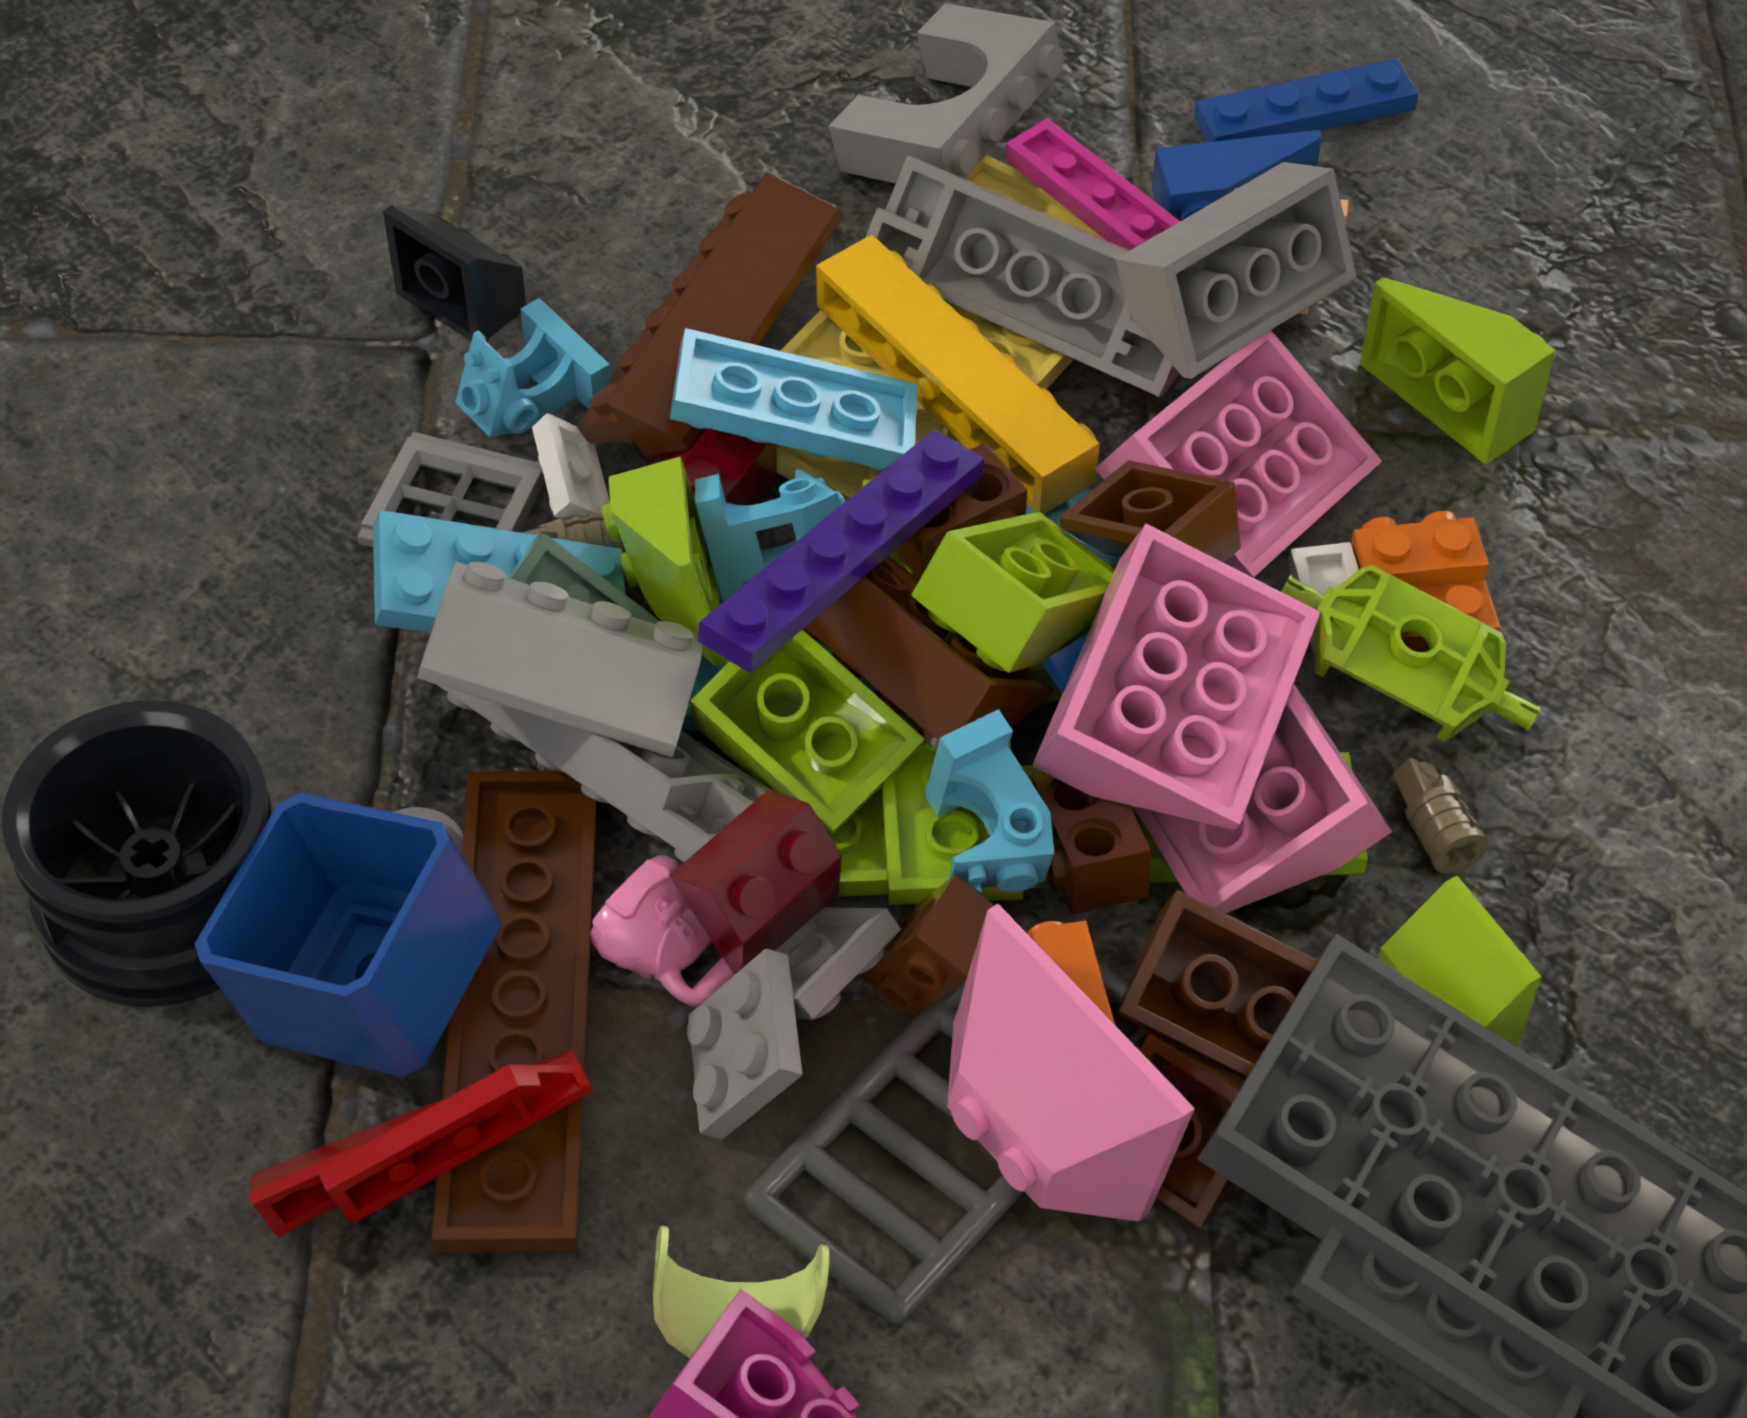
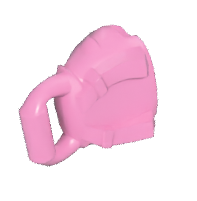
[590,855,734,1007]

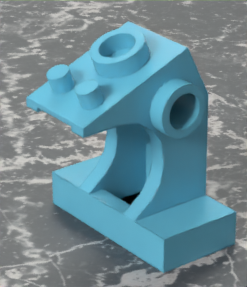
[455,298,611,437]
[695,469,846,603]
[924,709,1054,895]

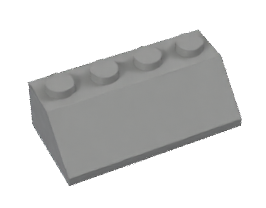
[1115,162,1357,379]
[417,562,703,758]

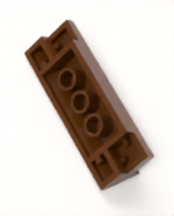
[577,172,844,456]

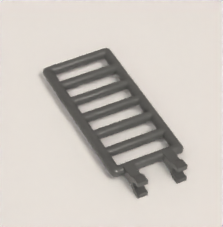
[743,902,1151,1324]

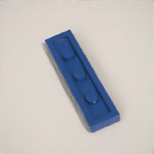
[1194,58,1419,142]

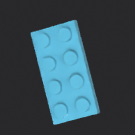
[669,328,918,471]
[373,510,625,633]

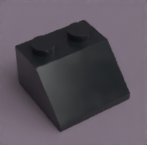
[383,205,526,341]

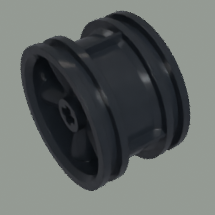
[2,700,273,1007]

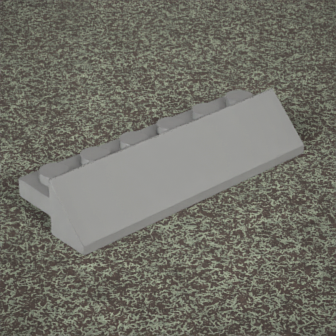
[865,155,1180,397]
[438,685,774,862]

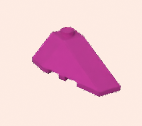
[648,1288,860,1418]

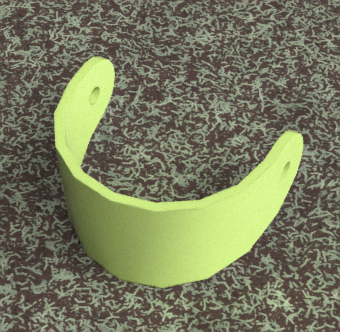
[653,1226,830,1359]

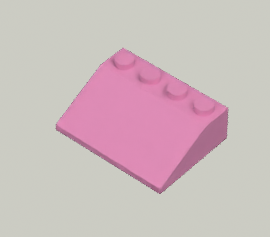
[1095,330,1382,578]
[1032,524,1320,830]
[1133,684,1392,913]

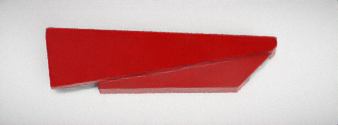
[248,1050,594,1238]

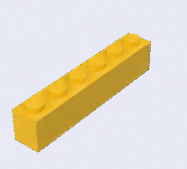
[816,235,1100,515]

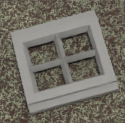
[357,432,545,548]

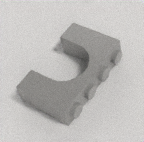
[828,3,1064,183]

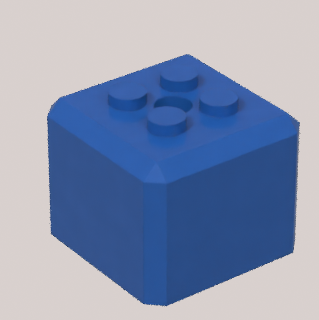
[194,793,501,1077]

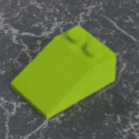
[1360,277,1556,465]
[601,457,728,666]
[911,512,1115,673]
[690,629,925,835]

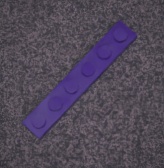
[697,429,985,673]

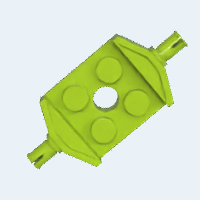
[1281,565,1541,742]

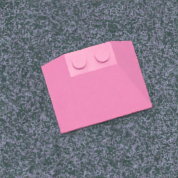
[947,904,1195,1221]

